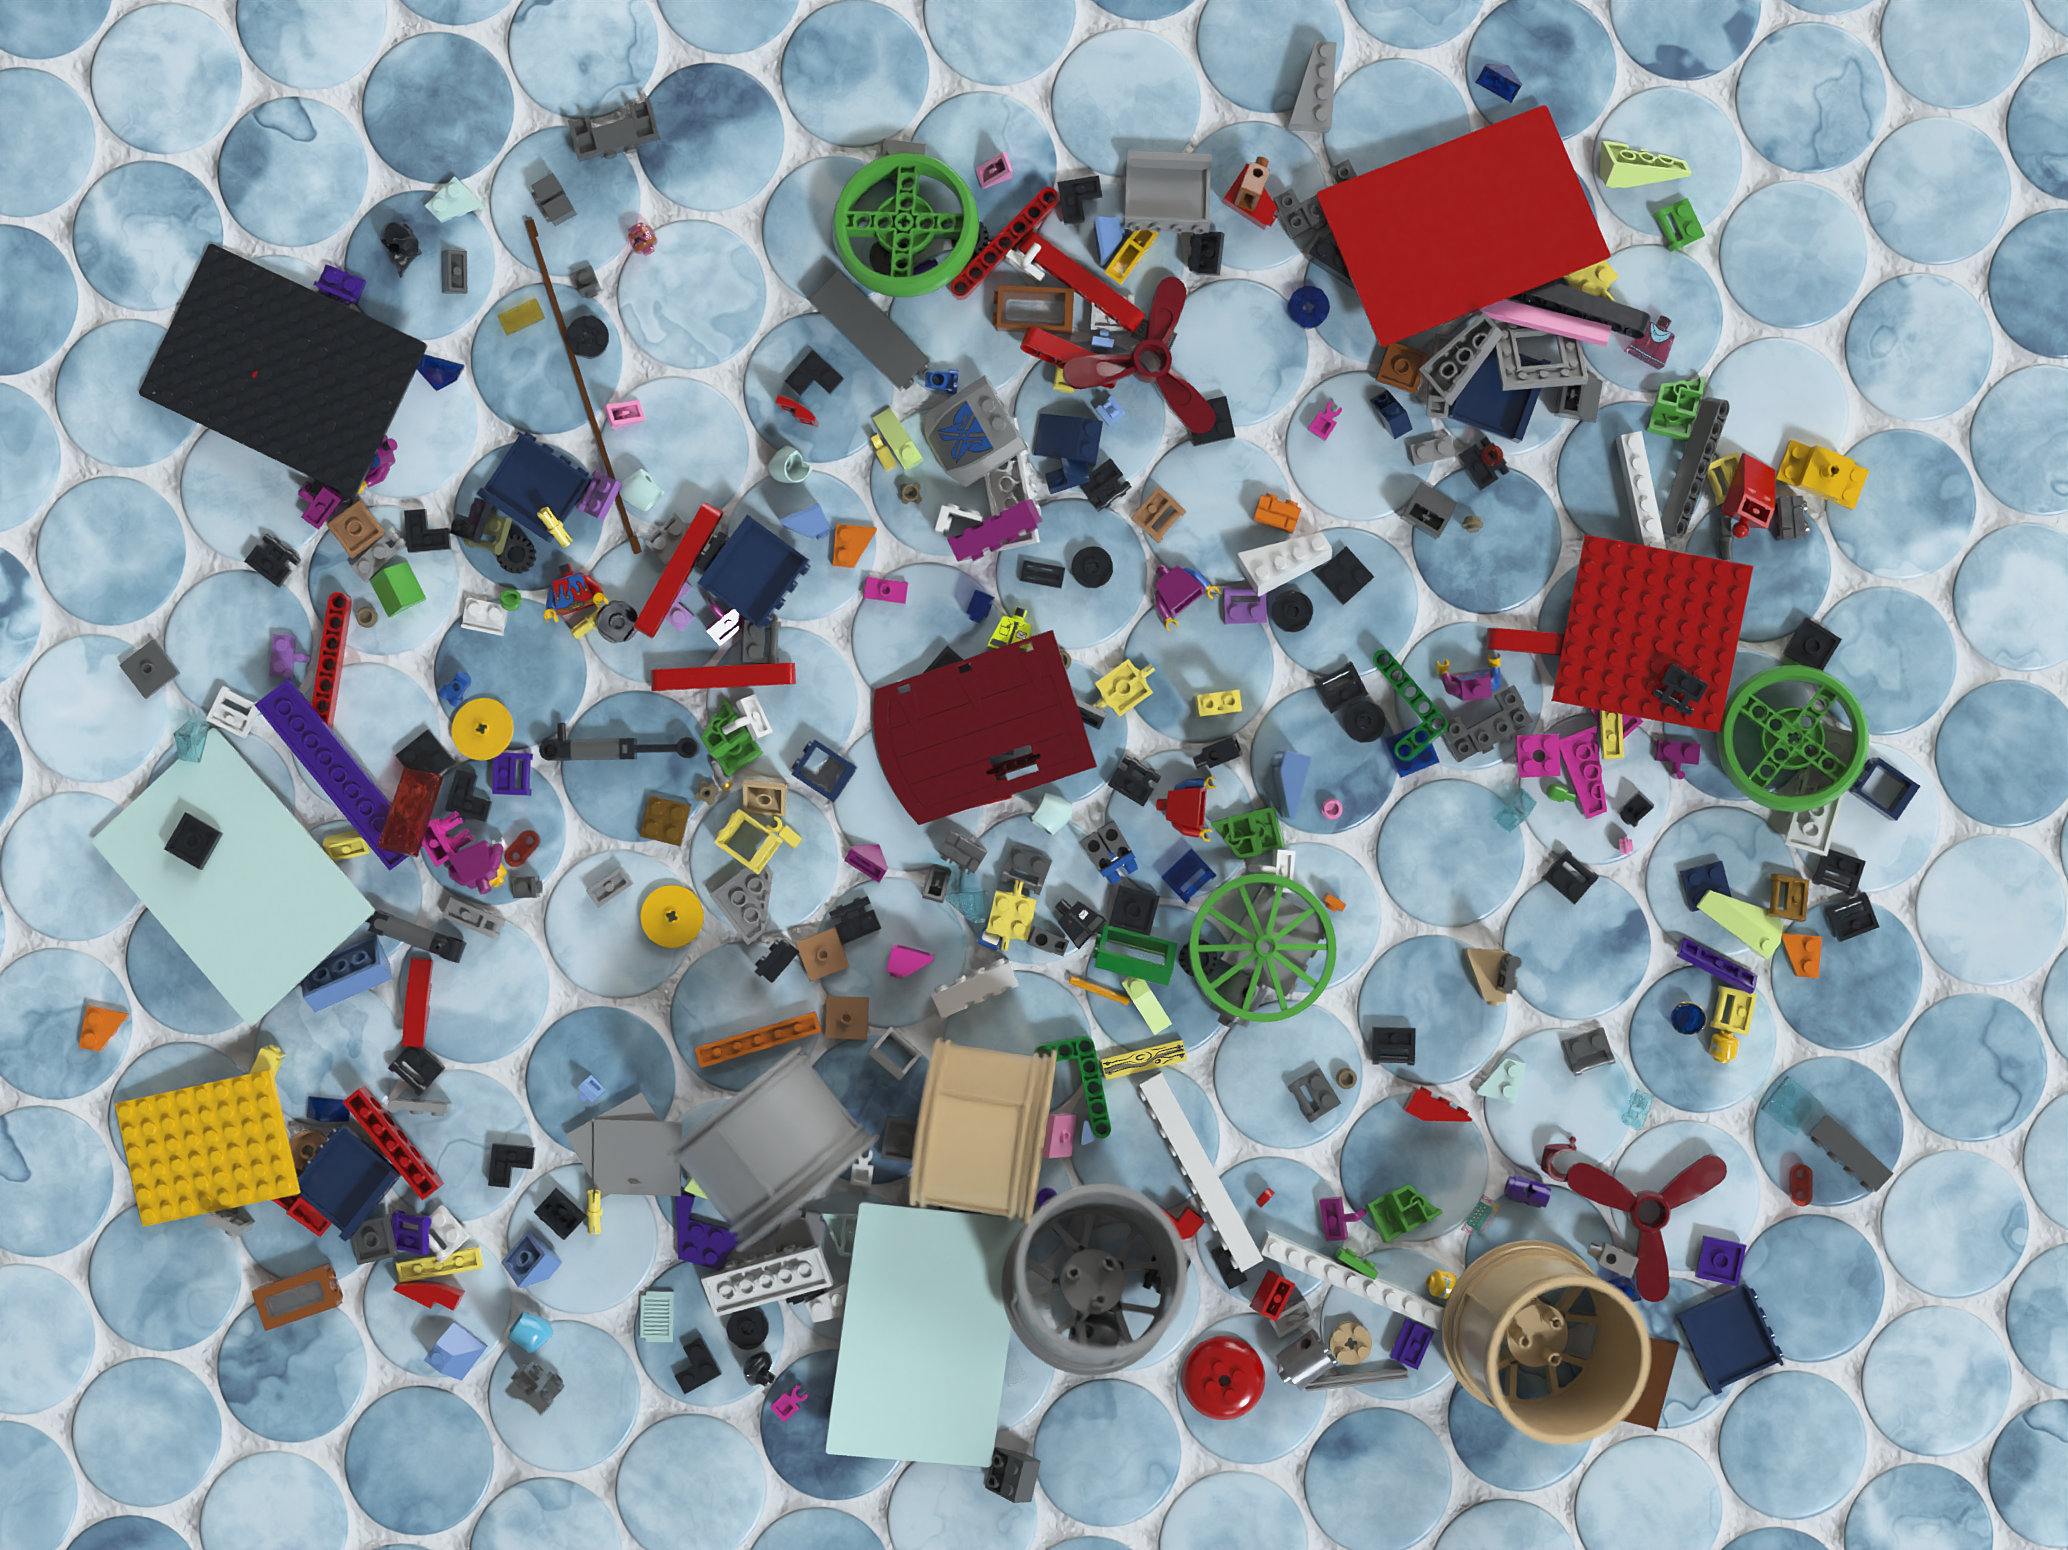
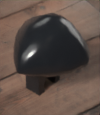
[743,1351,775,1387]

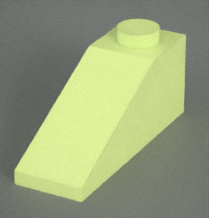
[872,408,923,472]
[1121,976,1172,1035]

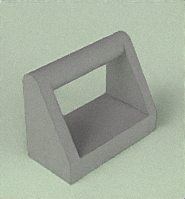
[868,1026,922,1081]

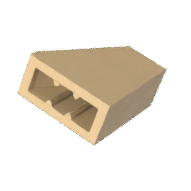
[1464,947,1510,1006]

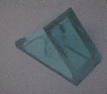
[173,719,210,763]
[1493,788,1537,833]

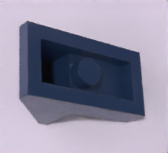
[1045,458,1090,494]

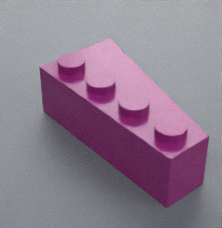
[947,499,1043,562]

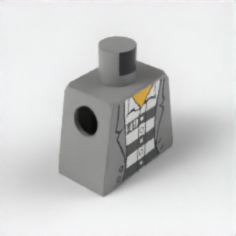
[1587,1242,1639,1279]

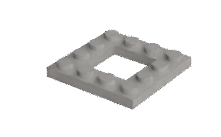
[1490,318,1588,391]

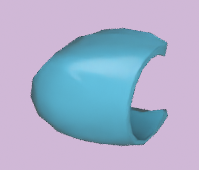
[508,1312,553,1354]

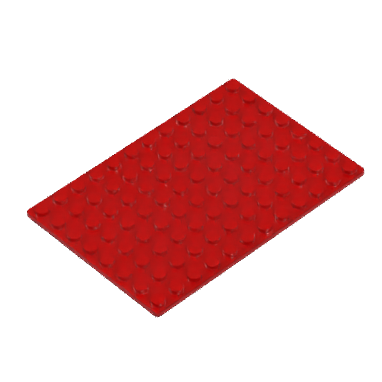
[1316,105,1611,347]

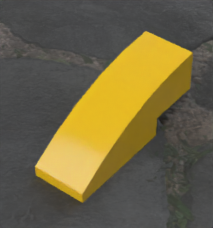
[1104,230,1159,285]

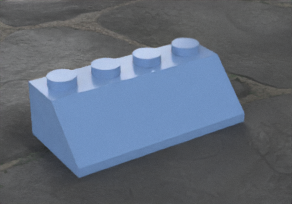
[301,935,392,1012]

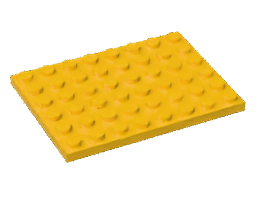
[115,1069,300,1227]

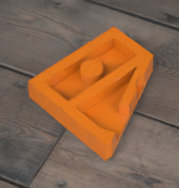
[833,524,877,568]
[78,1005,129,1051]

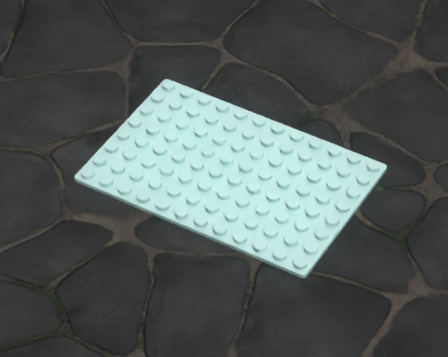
[92,728,375,1025]
[825,1202,1025,1467]

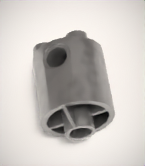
[1210,970,1268,1029]
[1068,1312,1125,1348]
[1276,1328,1338,1391]

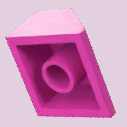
[886,944,935,979]

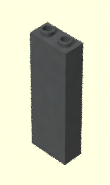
[809,270,930,392]

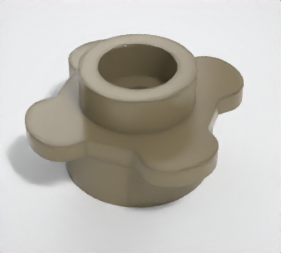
[900,483,922,504]
[695,781,719,805]

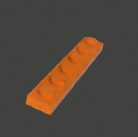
[694,1011,822,1068]

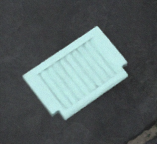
[640,1291,674,1342]

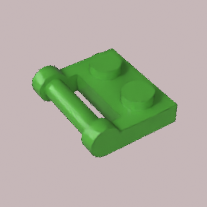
[1653,198,1705,252]

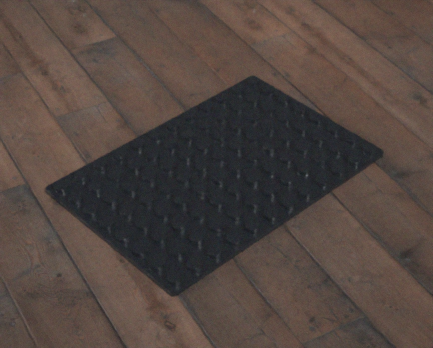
[139,244,427,497]

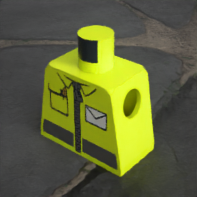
[988,607,1031,653]

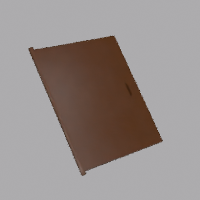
[1622,1337,1680,1431]

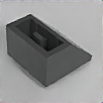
[1554,375,1603,423]
[1400,482,1457,539]
[985,1447,1041,1503]

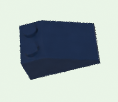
[1034,414,1103,466]

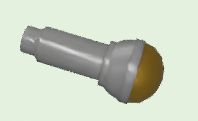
[711,760,733,790]

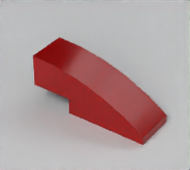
[393,1281,465,1311]

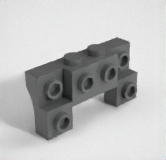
[568,98,661,162]
[1273,160,1357,239]
[1439,685,1533,763]
[504,1361,565,1416]

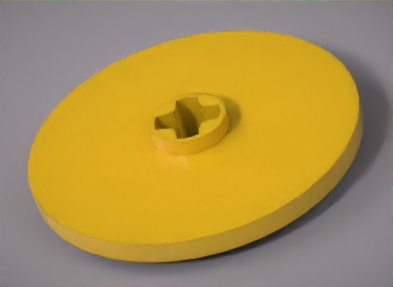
[451,698,514,761]
[640,885,704,948]

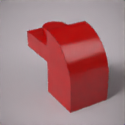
[1159,1206,1205,1240]

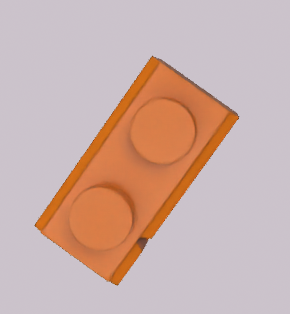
[1252,493,1301,534]

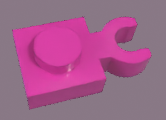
[1307,401,1342,441]
[770,1384,808,1422]

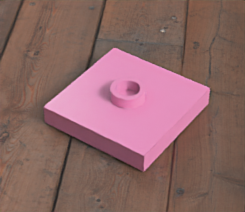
[1043,1114,1077,1158]

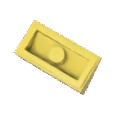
[322,830,371,862]

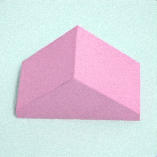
[975,151,1013,188]
[604,400,645,430]

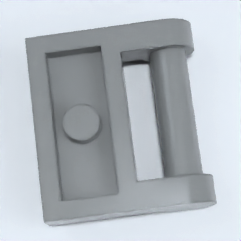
[204,1209,255,1237]

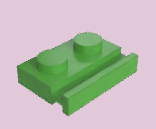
[1335,1246,1378,1280]

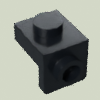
[1619,791,1654,828]

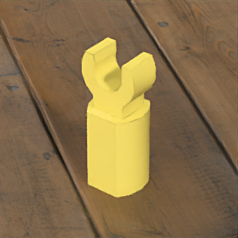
[871,434,897,471]
[766,816,803,850]

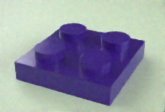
[1695,1235,1746,1286]

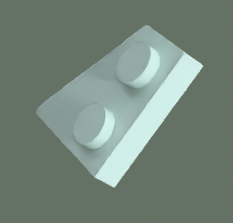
[425,176,484,222]
[1475,1057,1526,1104]
[823,1212,857,1258]

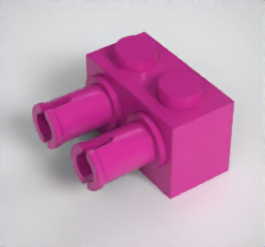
[414,811,474,867]

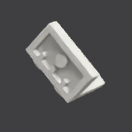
[935,503,983,536]

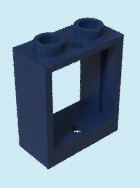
[791,740,858,803]
[1849,757,1920,821]

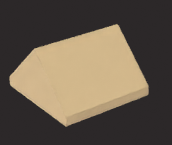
[743,780,788,817]

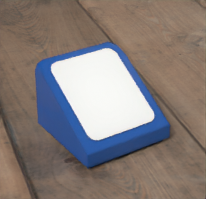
[978,928,1002,951]

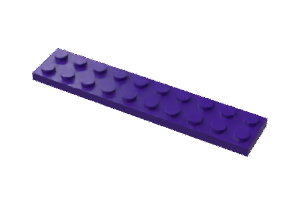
[254,678,423,871]

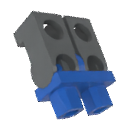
[1079,820,1138,885]

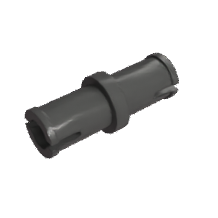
[1717,517,1734,560]

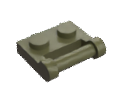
[464,513,512,555]

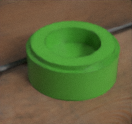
[500,590,522,611]

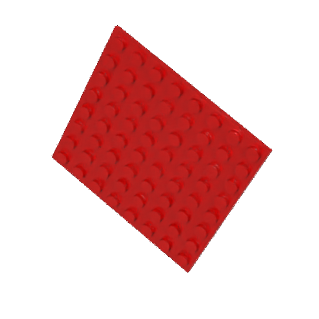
[1551,535,1754,732]

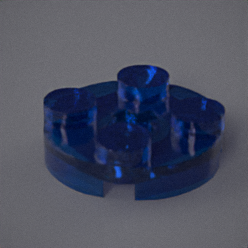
[1287,286,1330,329]

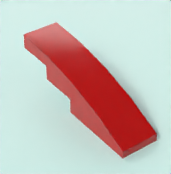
[402,958,433,1048]
[272,1194,332,1237]

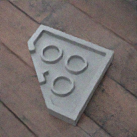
[710,864,773,945]

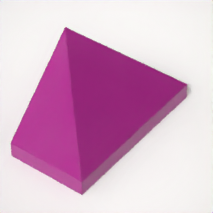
[844,844,888,883]

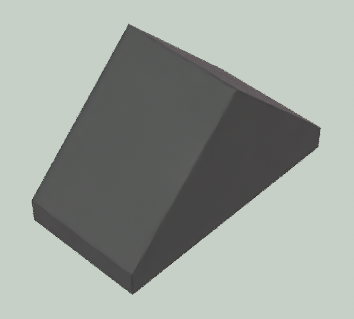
[922,865,952,903]

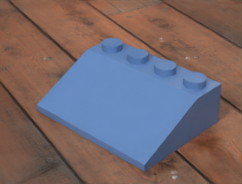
[1270,750,1311,819]

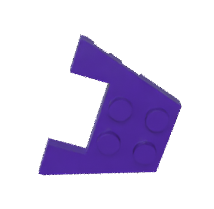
[675,1193,739,1270]

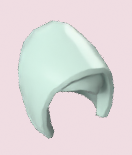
[768,445,813,483]
[619,468,664,512]
[1030,792,1073,835]

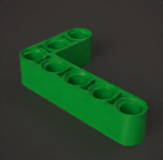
[1373,649,1448,761]
[1034,1035,1111,1139]

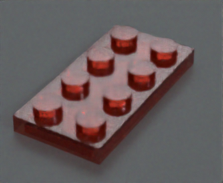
[377,768,444,857]

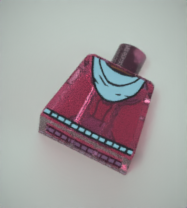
[1624,315,1675,370]

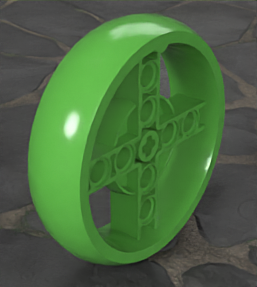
[832,153,979,298]
[1716,665,1869,812]

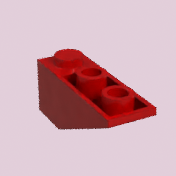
[1402,1086,1472,1122]

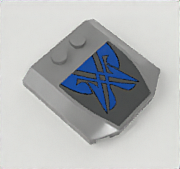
[924,375,1028,487]

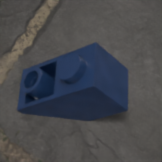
[1369,390,1413,439]

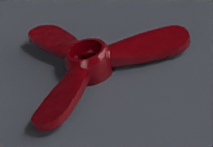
[1062,277,1215,434]
[1566,1154,1727,1302]

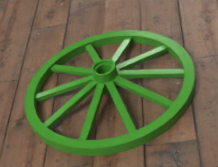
[1189,874,1337,1022]

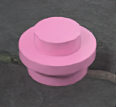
[1321,799,1343,820]
[1619,835,1633,856]

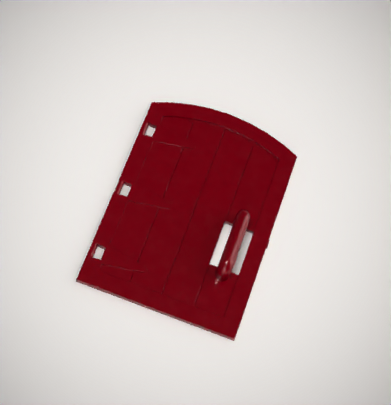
[873,630,1097,825]

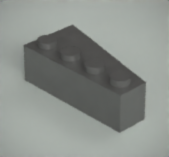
[1808,1115,1894,1193]

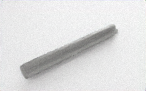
[1305,1368,1408,1392]

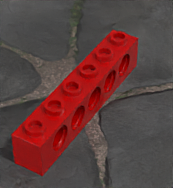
[343,1086,444,1201]

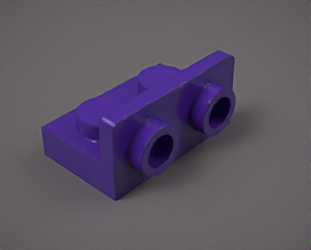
[313,264,367,306]

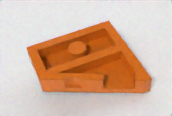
[1781,933,1822,978]

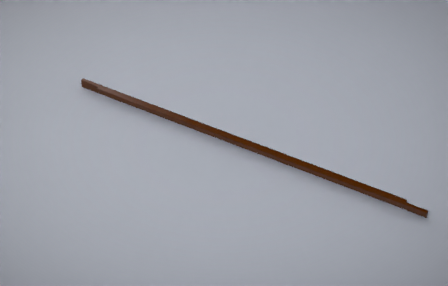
[525,219,642,554]

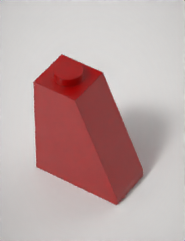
[1222,163,1278,230]

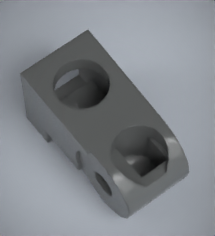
[1026,925,1069,957]

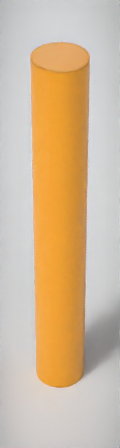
[1069,975,1130,1005]

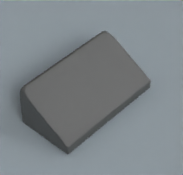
[442,249,468,294]

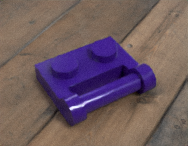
[492,752,533,796]
[392,1210,432,1255]

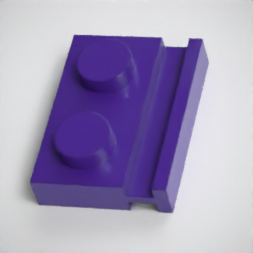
[1389,1318,1435,1370]

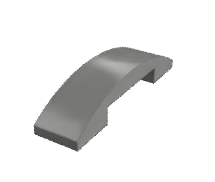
[1426,334,1456,419]

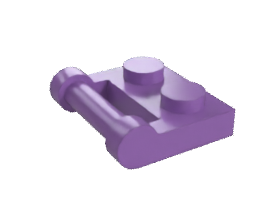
[576,470,622,521]
[1223,586,1267,624]

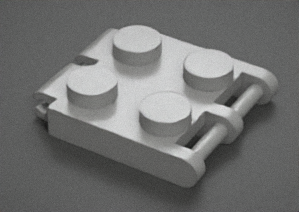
[643,512,688,567]
[776,1208,824,1253]

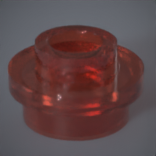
[1482,445,1503,466]

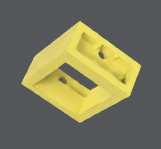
[1194,690,1242,717]
[714,809,783,875]

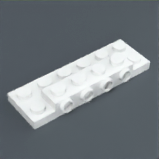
[984,418,1041,551]
[1784,723,1852,856]
[701,1244,834,1317]

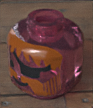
[627,222,658,256]

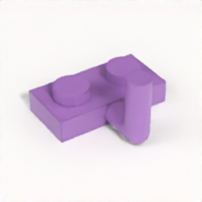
[269,634,310,678]

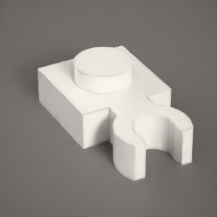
[850,1150,874,1187]

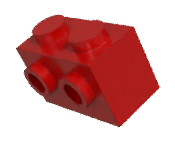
[1249,1269,1295,1322]

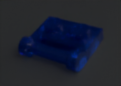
[1161,848,1217,904]

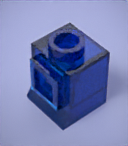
[966,589,995,624]

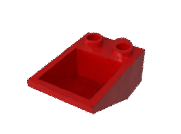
[1721,453,1775,539]

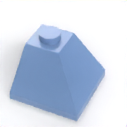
[1093,217,1125,268]
[780,503,831,540]
[501,1230,562,1288]
[424,1321,488,1381]

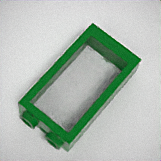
[1092,924,1177,986]

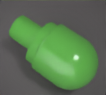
[1546,784,1576,803]

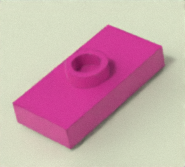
[864,577,908,604]

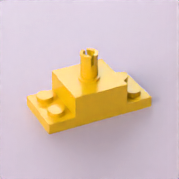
[1775,440,1869,510]

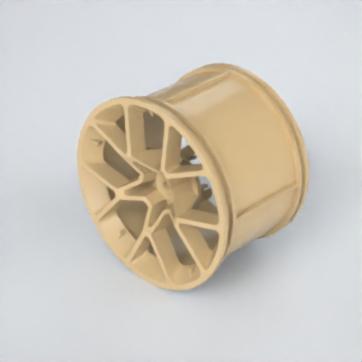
[910,1037,1057,1229]
[1442,1240,1650,1445]

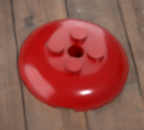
[1181,1336,1265,1420]

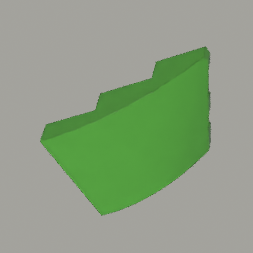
[1647,377,1706,442]
[701,699,763,777]
[1211,806,1285,859]
[1364,1184,1443,1243]

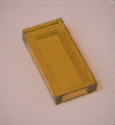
[498,298,546,336]

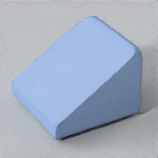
[1080,1118,1096,1146]

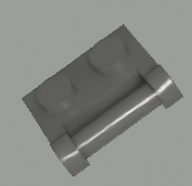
[740,620,781,664]
[1000,846,1052,895]
[1496,953,1522,994]
[1562,1027,1616,1077]
[1288,1067,1341,1123]

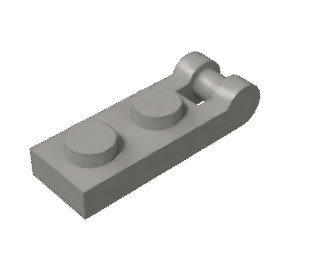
[351,527,407,583]
[442,897,506,940]
[387,1098,452,1116]

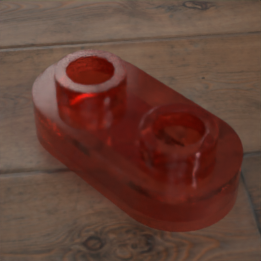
[504,830,541,867]
[1789,1163,1813,1207]

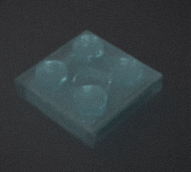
[1761,1076,1822,1136]

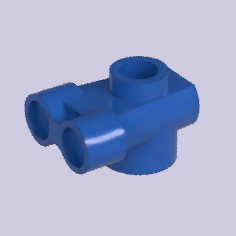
[925,369,959,395]
[437,671,471,707]

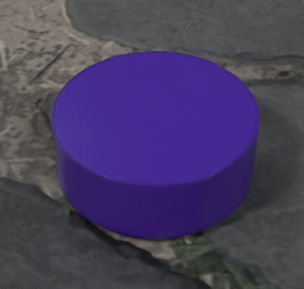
[1037,1187,1057,1207]

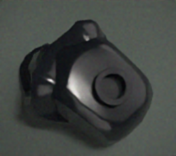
[380,221,422,278]

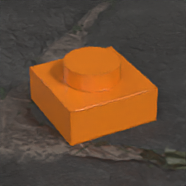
[1322,893,1346,912]

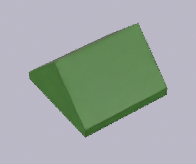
[369,561,427,618]

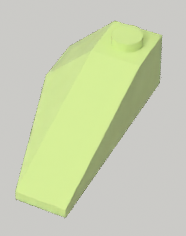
[1600,141,1692,188]
[1696,890,1784,960]

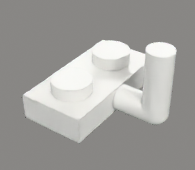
[1006,243,1045,284]
[722,694,773,740]
[1248,849,1296,893]

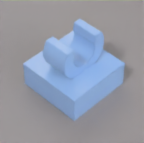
[1091,329,1114,354]
[1095,396,1125,426]
[577,1075,605,1103]

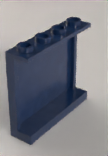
[1448,348,1551,443]
[476,431,592,543]
[697,514,811,629]
[297,1125,402,1241]
[1675,1284,1784,1395]

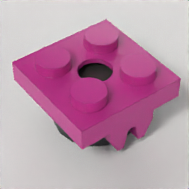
[1514,734,1561,778]

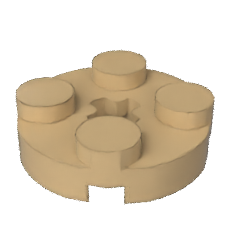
[1329,1321,1372,1365]

